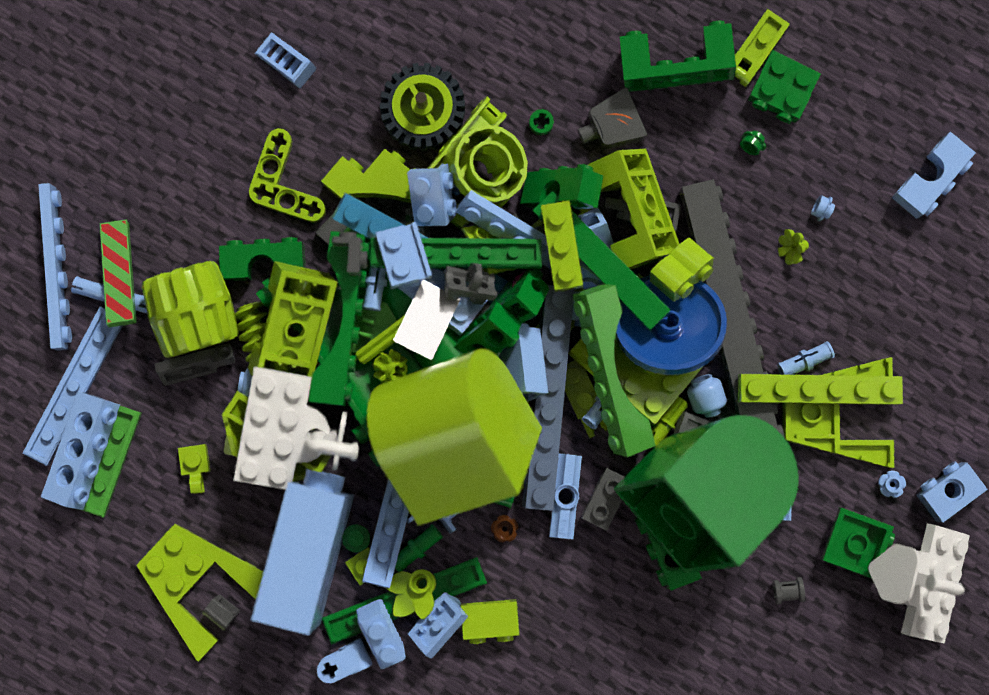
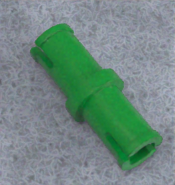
[395,524,443,572]

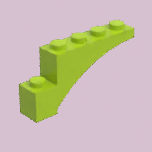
[321,149,469,231]

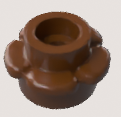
[491,515,518,542]

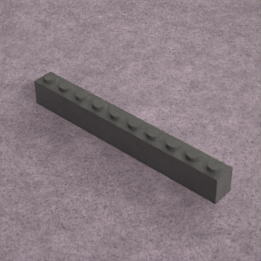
[679,179,785,438]

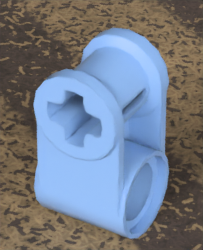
[317,638,373,683]

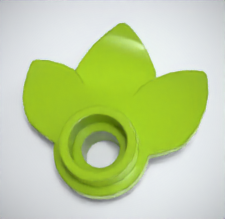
[386,569,436,620]

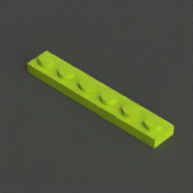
[738,374,903,405]

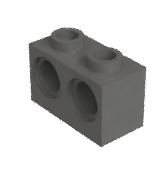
[580,468,624,531]

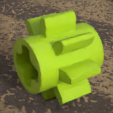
[373,349,408,383]

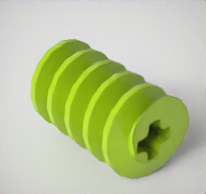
[235,301,268,362]

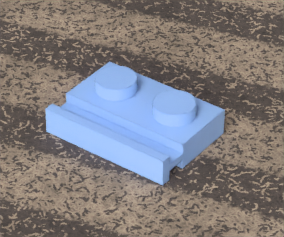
[376,222,432,289]

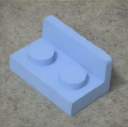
[408,592,468,658]

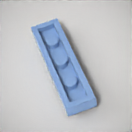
[362,479,409,588]

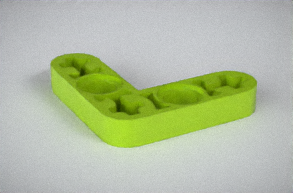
[249,128,326,223]

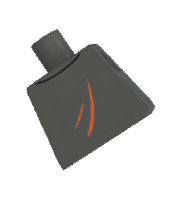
[578,87,647,150]

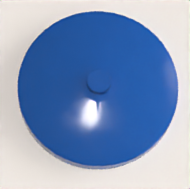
[615,275,727,375]

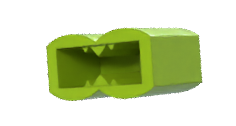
[650,238,714,302]

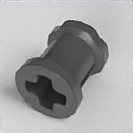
[772,577,805,605]

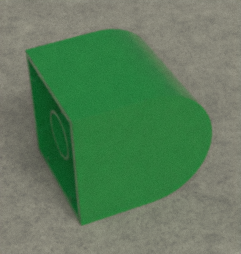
[613,416,798,573]

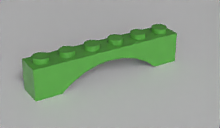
[573,284,656,457]

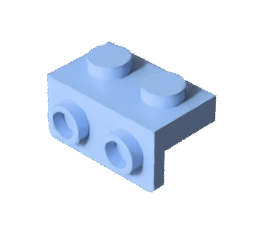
[407,164,457,226]

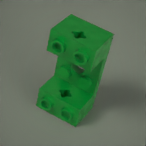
[620,21,736,92]

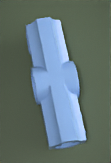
[549,454,582,539]

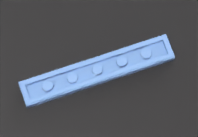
[22,307,123,466]

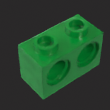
[455,302,522,357]

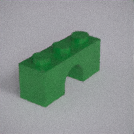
[520,164,604,209]
[219,237,306,282]

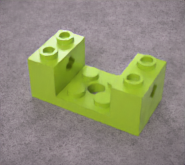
[588,149,679,269]
[248,261,337,391]

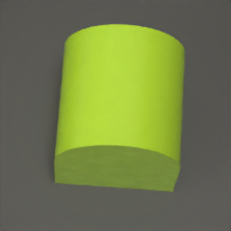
[367,349,542,525]

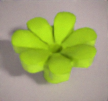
[778,229,809,265]

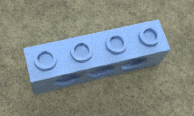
[41,391,120,510]

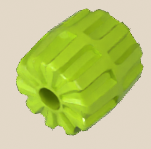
[142,261,239,358]

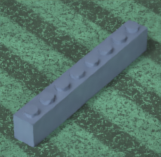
[522,285,574,511]

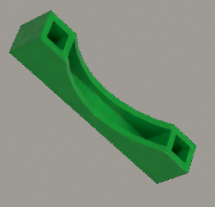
[309,231,371,406]

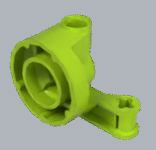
[405,96,528,208]

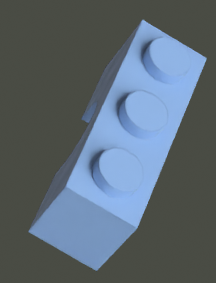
[892,132,975,219]

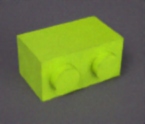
[461,599,519,644]

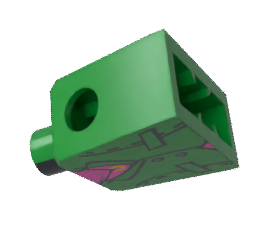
[490,269,549,323]

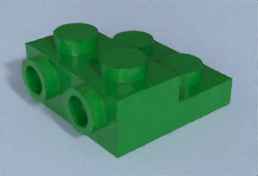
[747,50,821,124]
[821,507,895,578]

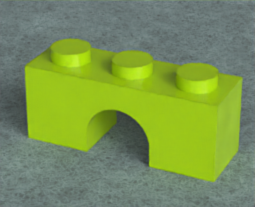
[541,201,583,292]

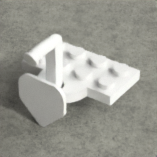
[234,367,358,490]
[868,523,970,643]

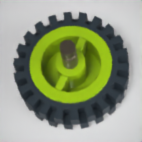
[380,63,465,152]

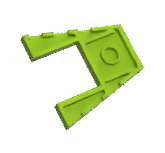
[782,357,894,468]
[136,524,264,662]

